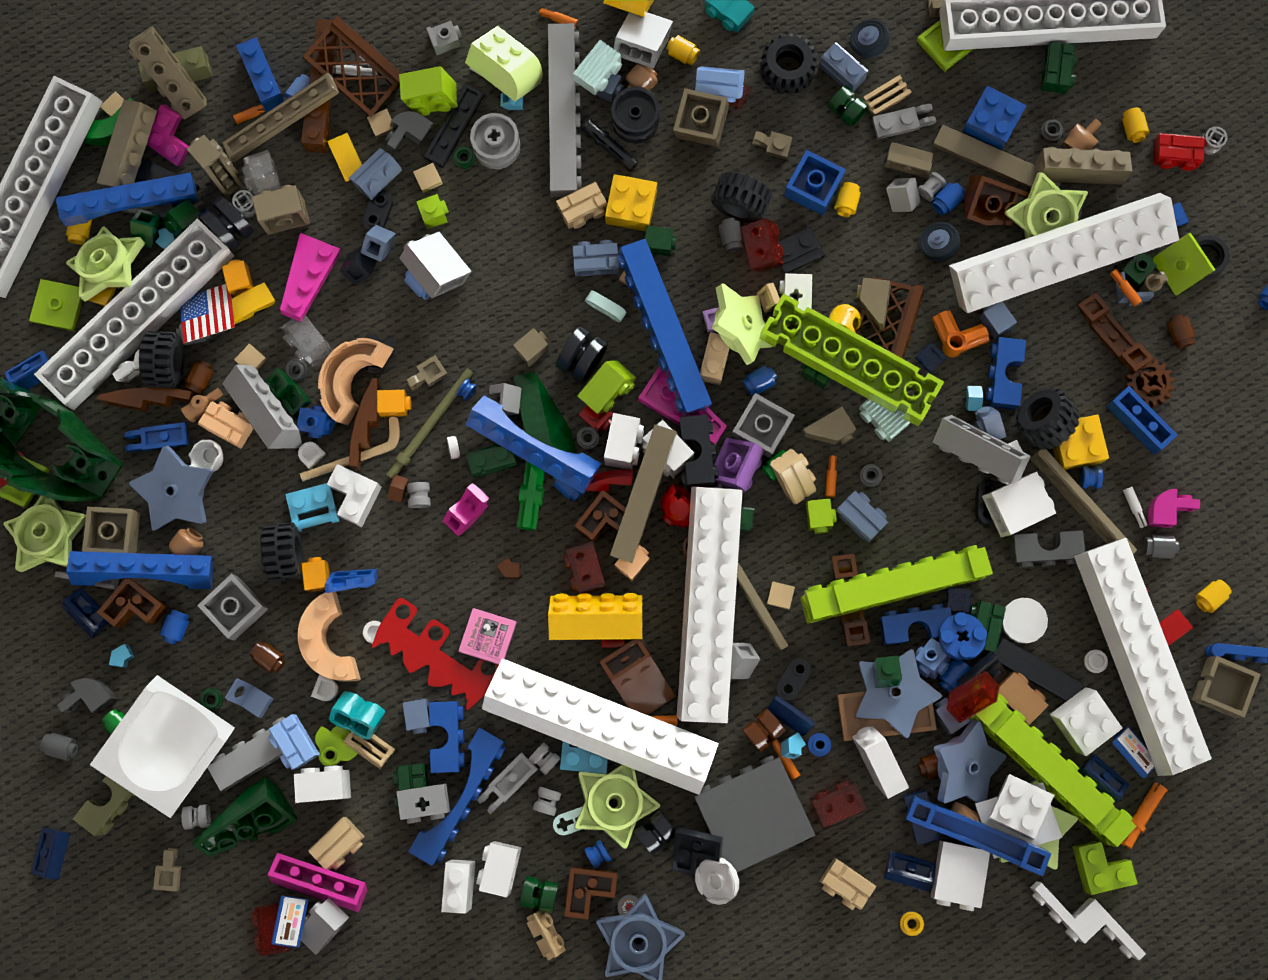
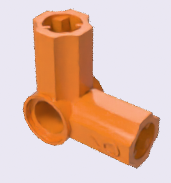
[932,311,990,358]

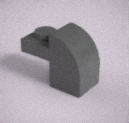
[385,111,433,153]
[57,678,117,713]

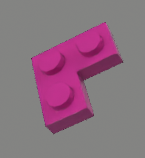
[147,104,189,166]

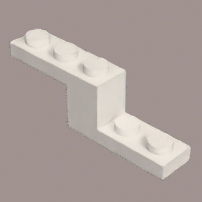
[1030,881,1146,960]

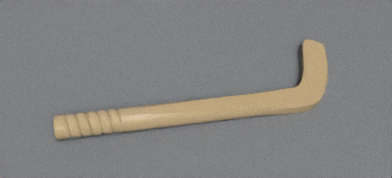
[300,417,400,482]

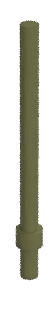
[386,368,474,480]

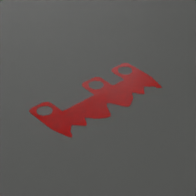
[372,598,499,710]

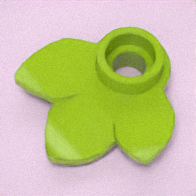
[315,726,361,766]

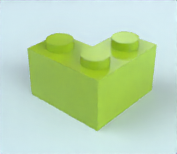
[578,360,637,414]
[1072,841,1137,895]

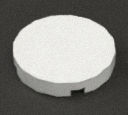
[1002,598,1048,644]
[695,858,739,905]

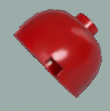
[661,483,691,528]

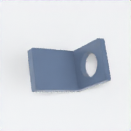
[1116,272,1154,306]
[225,678,273,718]

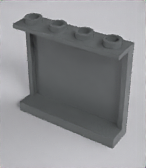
[694,755,815,872]

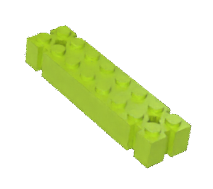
[759,293,944,426]
[800,545,993,624]
[966,693,1136,847]

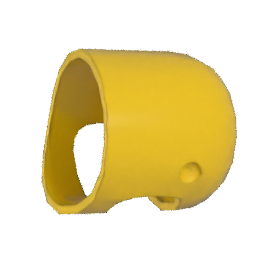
[829,304,862,333]

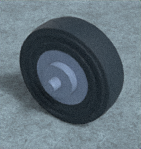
[850,19,890,58]
[919,222,960,262]

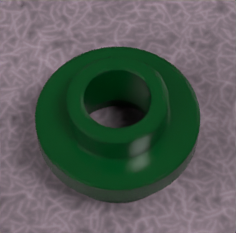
[453,147,475,169]
[200,688,223,711]

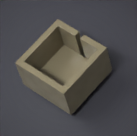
[1192,656,1261,718]

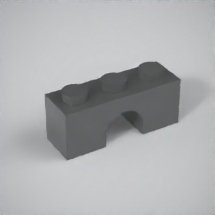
[1010,530,1085,568]

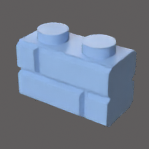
[695,66,744,102]
[268,714,320,770]

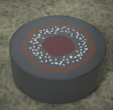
[618,895,639,915]

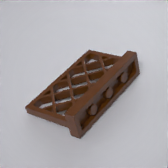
[302,16,402,118]
[855,276,924,359]

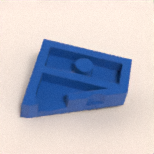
[325,569,378,593]

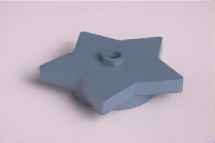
[129,446,213,531]
[855,649,942,738]
[934,719,1006,803]
[596,894,685,980]

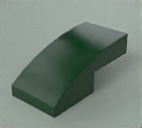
[264,368,311,417]

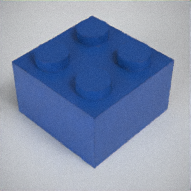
[962,86,1027,150]
[784,150,846,216]

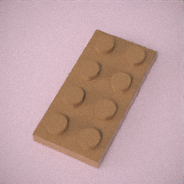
[837,684,936,741]

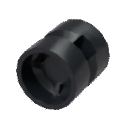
[634,811,675,855]

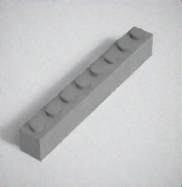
[548,23,582,197]

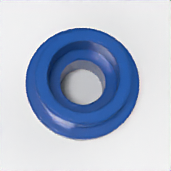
[808,733,831,757]

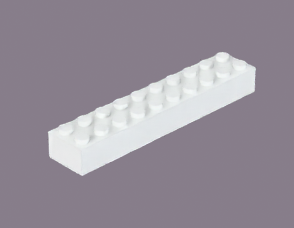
[939,0,1166,51]
[0,76,103,298]
[949,193,1179,313]
[34,218,234,411]
[677,487,742,723]
[1074,538,1211,776]
[482,659,719,795]

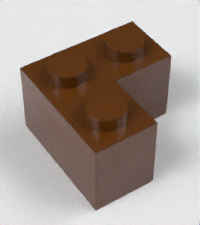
[575,490,626,543]
[97,578,169,629]
[564,867,618,919]

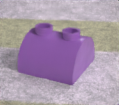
[714,438,764,493]

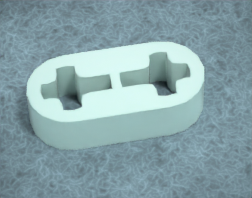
[585,291,627,322]
[553,807,582,835]

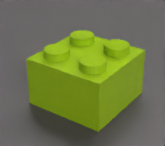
[399,66,458,116]

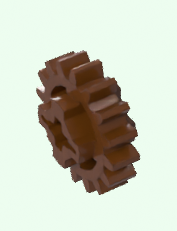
[1124,359,1176,408]

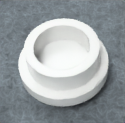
[1084,650,1108,673]

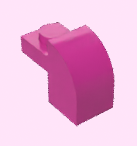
[442,483,489,536]
[1147,489,1200,528]

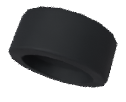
[1195,234,1230,280]

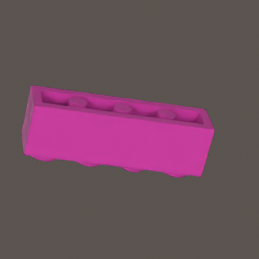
[268,853,368,913]

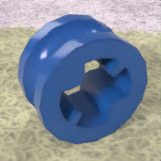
[456,379,477,402]

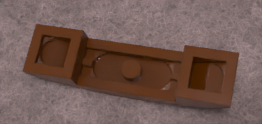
[1077,293,1154,372]
[831,553,870,647]

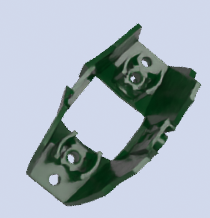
[0,377,123,501]

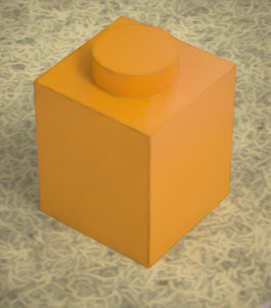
[222,260,253,297]
[377,390,411,417]
[301,557,330,593]

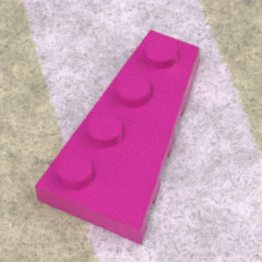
[280,233,341,322]
[638,367,727,445]

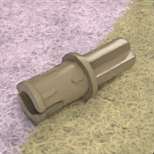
[1139,271,1168,292]

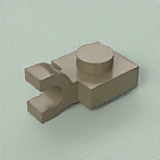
[752,131,792,160]
[406,355,448,391]
[153,848,182,891]

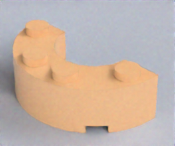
[318,338,394,425]
[298,592,361,682]

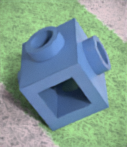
[915,638,951,680]

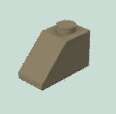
[857,278,891,330]
[802,407,856,445]

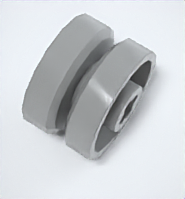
[470,113,521,169]

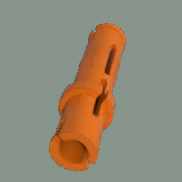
[1121,782,1168,849]

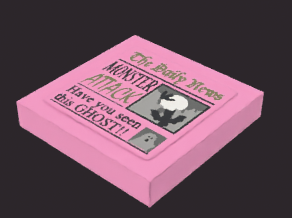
[458,608,517,665]

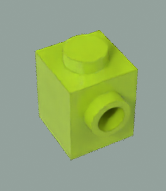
[416,194,449,229]
[806,499,836,534]

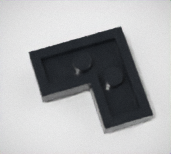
[672,827,723,875]

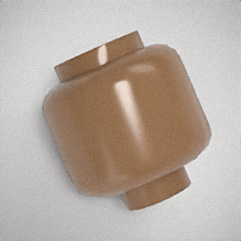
[626,63,658,91]
[169,528,204,555]

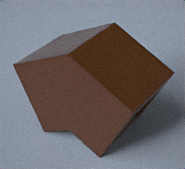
[387,475,408,503]
[497,558,520,579]

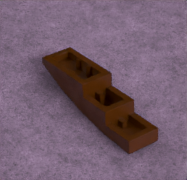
[349,378,380,471]
[97,387,195,412]

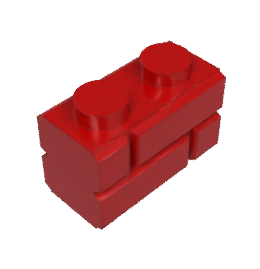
[1153,133,1205,171]

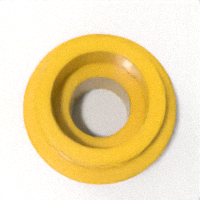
[900,912,924,936]

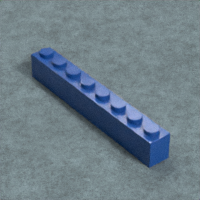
[617,239,712,417]

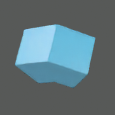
[501,93,523,110]
[155,228,176,250]
[966,386,983,411]
[109,644,134,668]
[781,733,806,759]

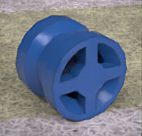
[1079,466,1103,489]
[584,839,612,869]

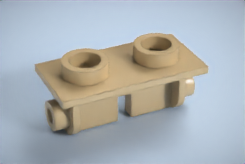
[526,911,566,960]

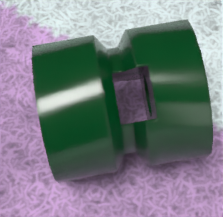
[827,85,869,127]
[520,876,559,914]

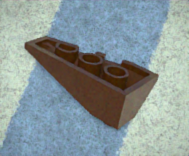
[964,175,1050,225]

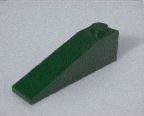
[513,372,576,453]
[193,777,297,857]

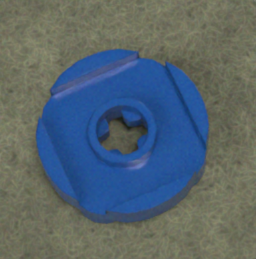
[938,612,987,660]

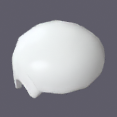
[188,440,223,472]

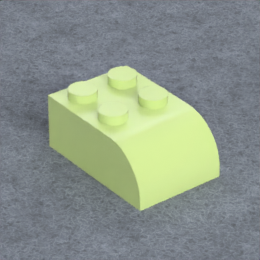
[465,26,543,102]

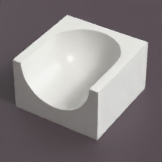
[90,675,235,818]

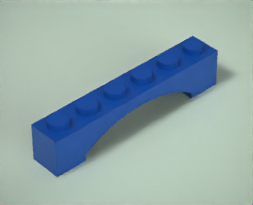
[56,173,199,227]
[466,395,601,494]
[66,551,214,589]
[408,728,506,866]
[905,795,1051,876]

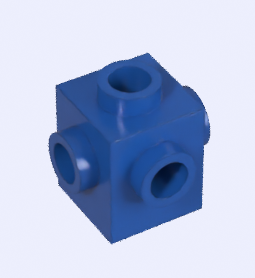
[297,405,335,438]

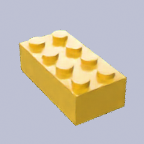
[548,593,642,640]

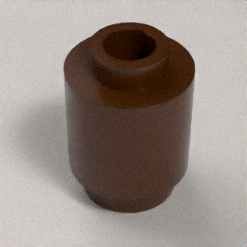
[1167,314,1196,349]
[184,360,214,395]
[249,641,285,674]
[917,753,939,780]

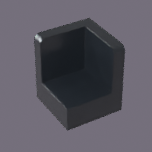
[340,246,377,286]

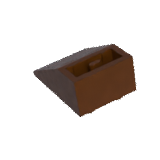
[599,639,676,715]

